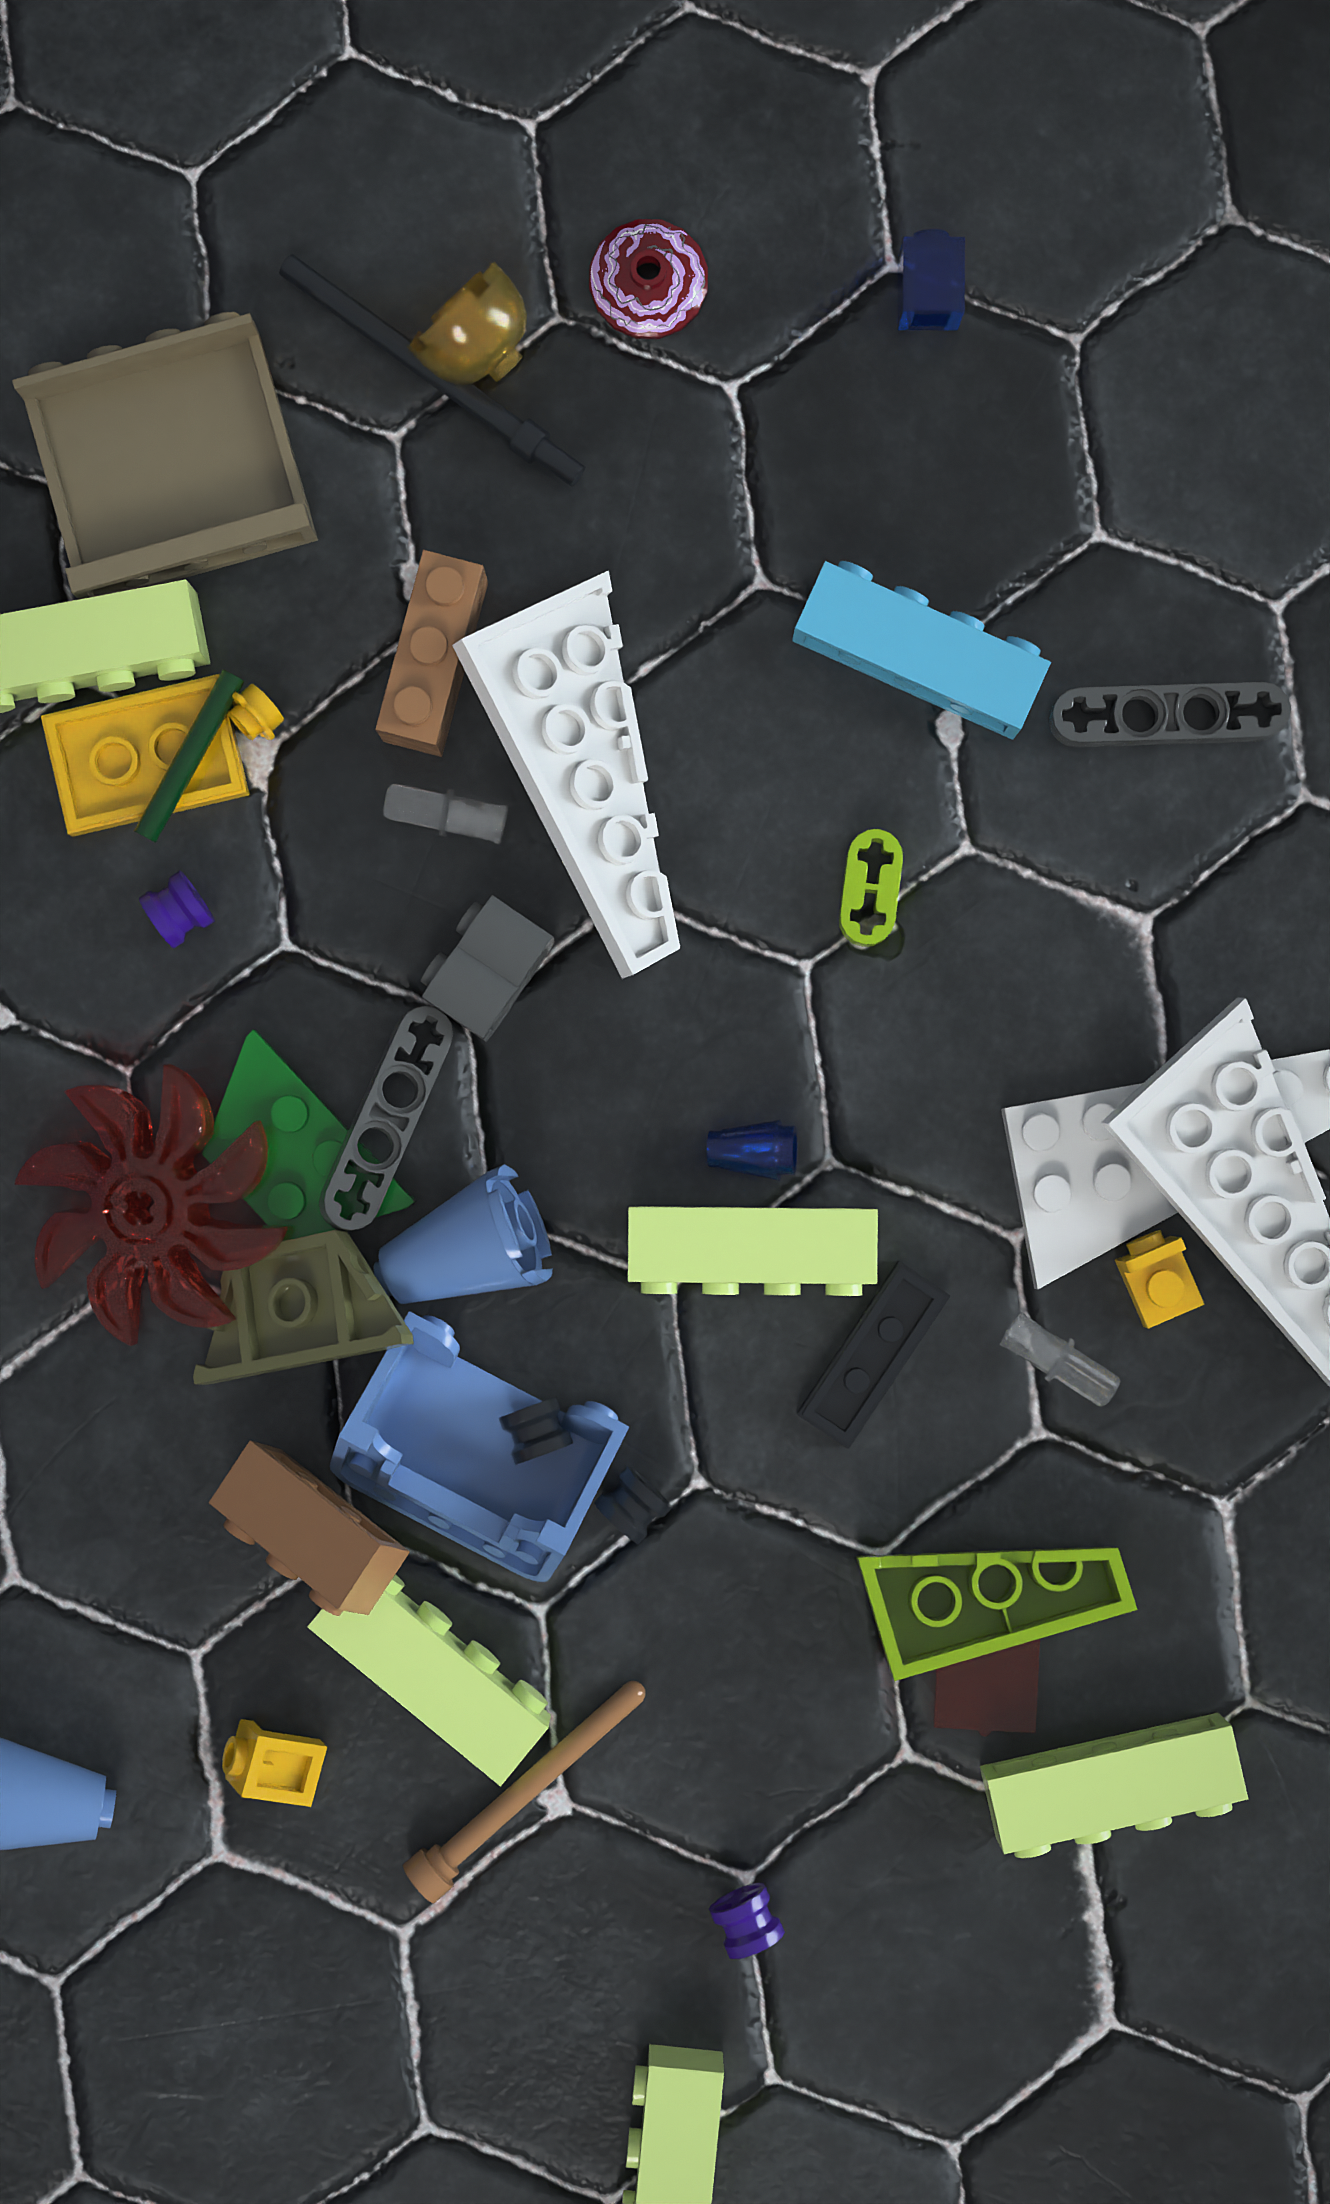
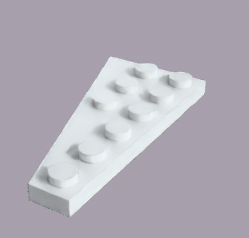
[452,571,680,978]
[1101,997,1330,1387]
[1001,1049,1330,1289]

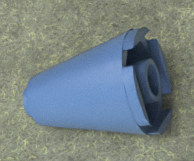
[374,1164,553,1304]
[0,1737,116,1851]

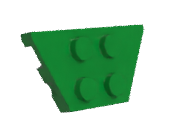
[202,1030,417,1241]

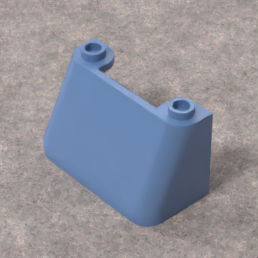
[330,1311,629,1582]

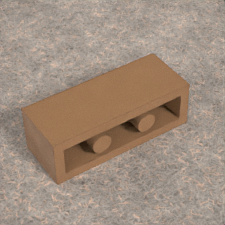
[375,550,488,757]
[209,1440,410,1616]

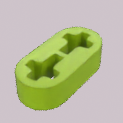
[839,829,903,947]

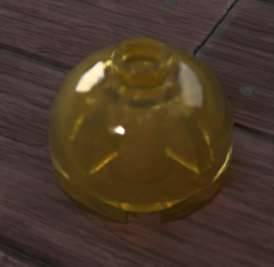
[406,260,527,385]

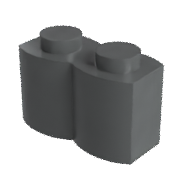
[421,895,555,1042]

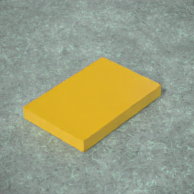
[41,674,250,837]

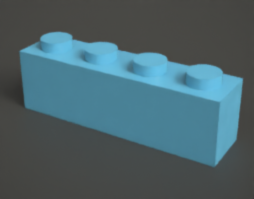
[792,561,1051,740]

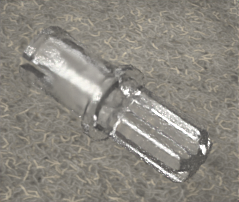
[383,783,508,844]
[999,1311,1120,1406]

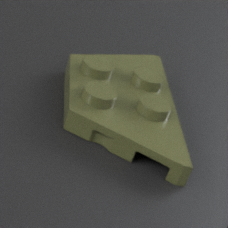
[193,1230,414,1385]

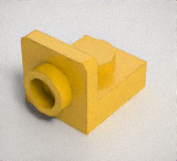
[1115,1230,1204,1329]
[222,1719,327,1807]

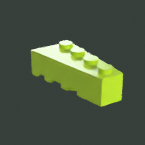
[856,1546,1138,1681]

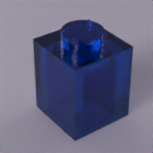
[898,229,965,330]

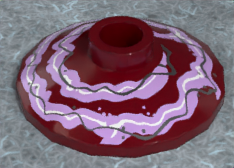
[589,219,708,339]

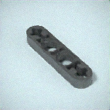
[1048,682,1291,747]
[319,1006,453,1231]

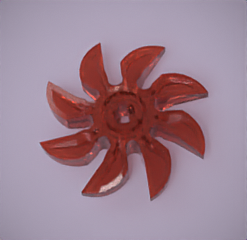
[14,1064,288,1346]

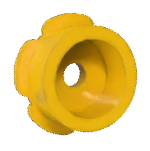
[228,684,284,741]

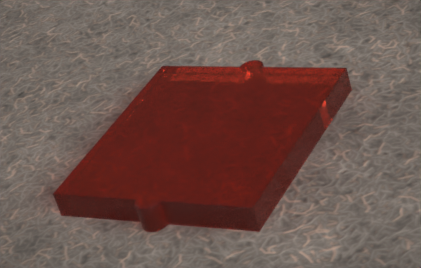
[933,1639,1040,1737]

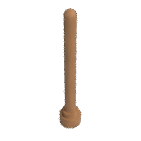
[403,1681,646,1904]

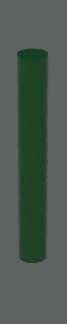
[134,670,244,843]

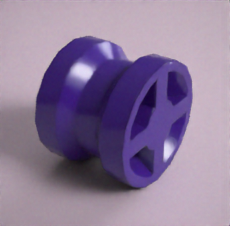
[139,870,215,948]
[709,1883,785,1959]

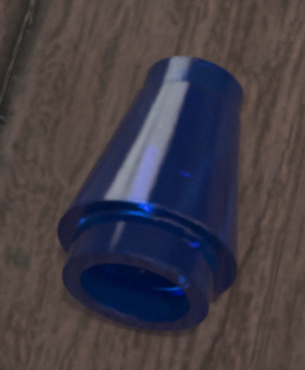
[707,1119,798,1181]

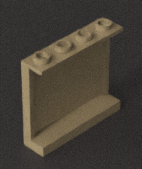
[12,312,318,599]

